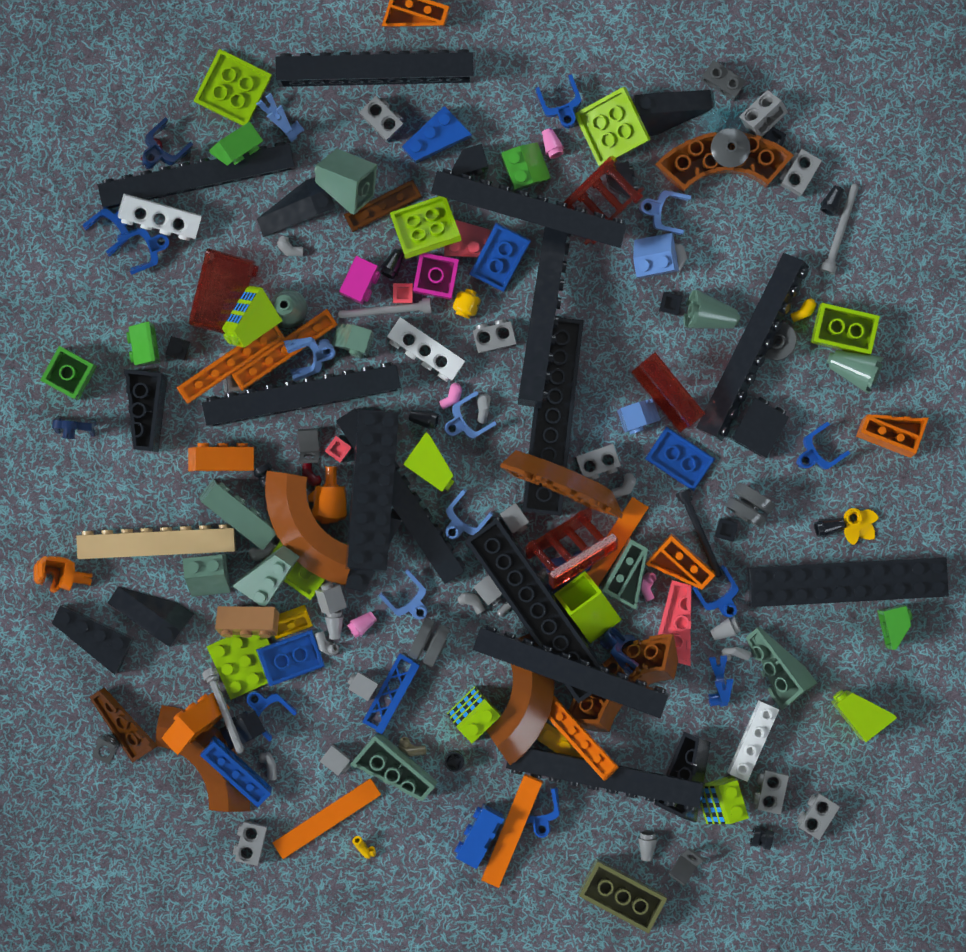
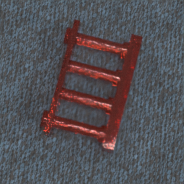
[563,156,645,245]
[631,352,705,433]
[525,507,618,589]

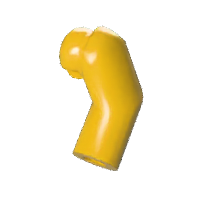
[790,299,816,322]
[352,836,376,859]

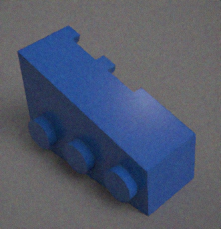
[402,106,472,164]
[454,804,504,869]

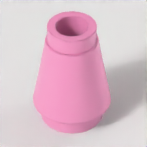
[542,128,564,159]
[347,611,377,638]

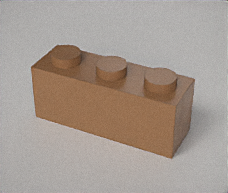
[215,606,280,638]

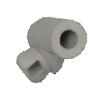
[277,236,304,257]
[248,540,277,561]
[315,631,339,656]
[721,647,751,661]
[259,751,277,780]

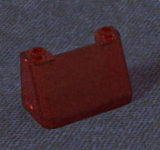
[189,248,259,334]

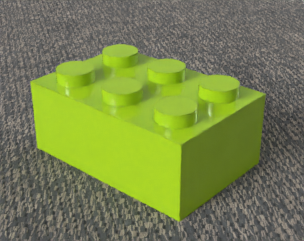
[810,303,880,355]

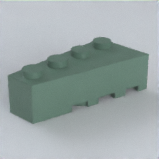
[199,479,276,551]
[350,732,438,801]

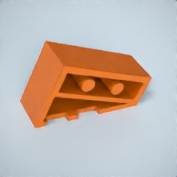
[382,0,451,27]
[856,414,929,458]
[188,443,254,471]
[645,533,715,590]
[162,692,230,755]

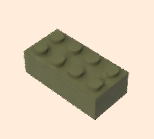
[578,858,667,933]

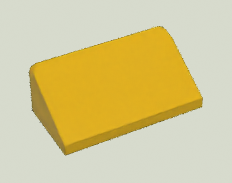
[275,605,313,640]

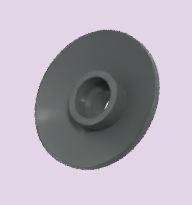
[711,128,750,168]
[765,322,797,361]

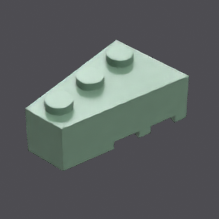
[332,323,374,359]
[601,537,648,610]
[233,545,300,607]

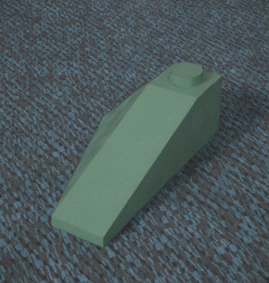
[746,627,817,710]

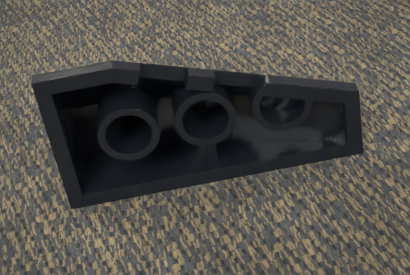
[633,90,713,136]
[257,177,337,237]
[108,586,194,647]

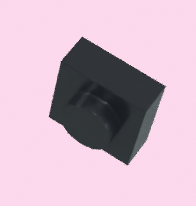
[763,127,786,146]
[659,292,683,316]
[165,336,190,361]
[714,518,738,542]

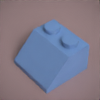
[633,232,679,278]

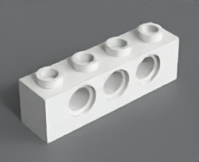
[118,194,202,241]
[387,317,465,382]
[727,700,779,782]

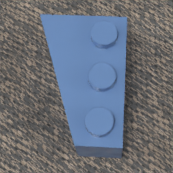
[617,398,661,435]

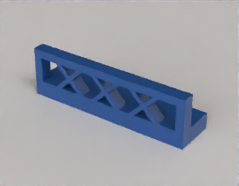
[362,654,420,734]
[200,735,272,808]

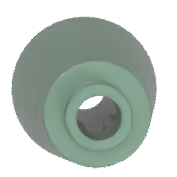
[270,289,307,328]
[683,290,740,329]
[827,350,884,394]

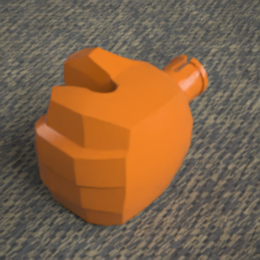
[308,466,347,524]
[33,556,92,593]

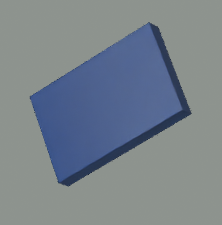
[469,222,531,292]
[645,426,715,491]
[256,630,325,687]

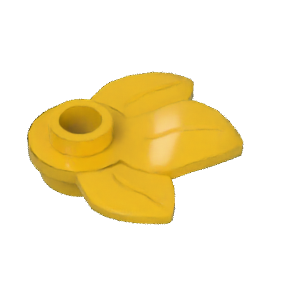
[843,508,879,545]

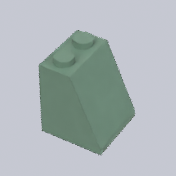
[314,149,377,215]
[183,554,231,597]

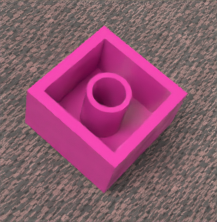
[413,253,459,300]
[339,256,381,305]

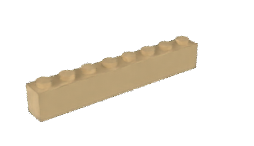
[76,524,237,559]

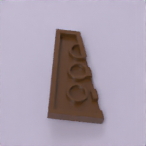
[89,687,157,763]

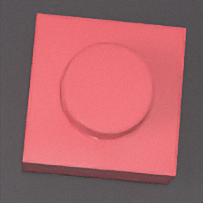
[393,283,413,304]
[325,436,352,463]

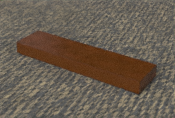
[344,179,422,232]

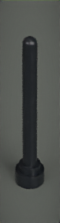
[675,488,722,578]

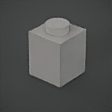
[500,503,529,534]
[473,575,503,606]
[315,582,347,614]
[347,671,379,701]
[320,745,351,776]

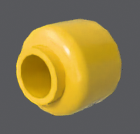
[453,289,481,319]

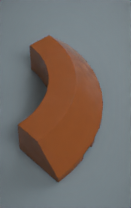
[655,132,794,193]
[500,450,623,519]
[265,471,350,586]
[486,633,555,766]
[568,634,678,732]
[155,705,250,812]

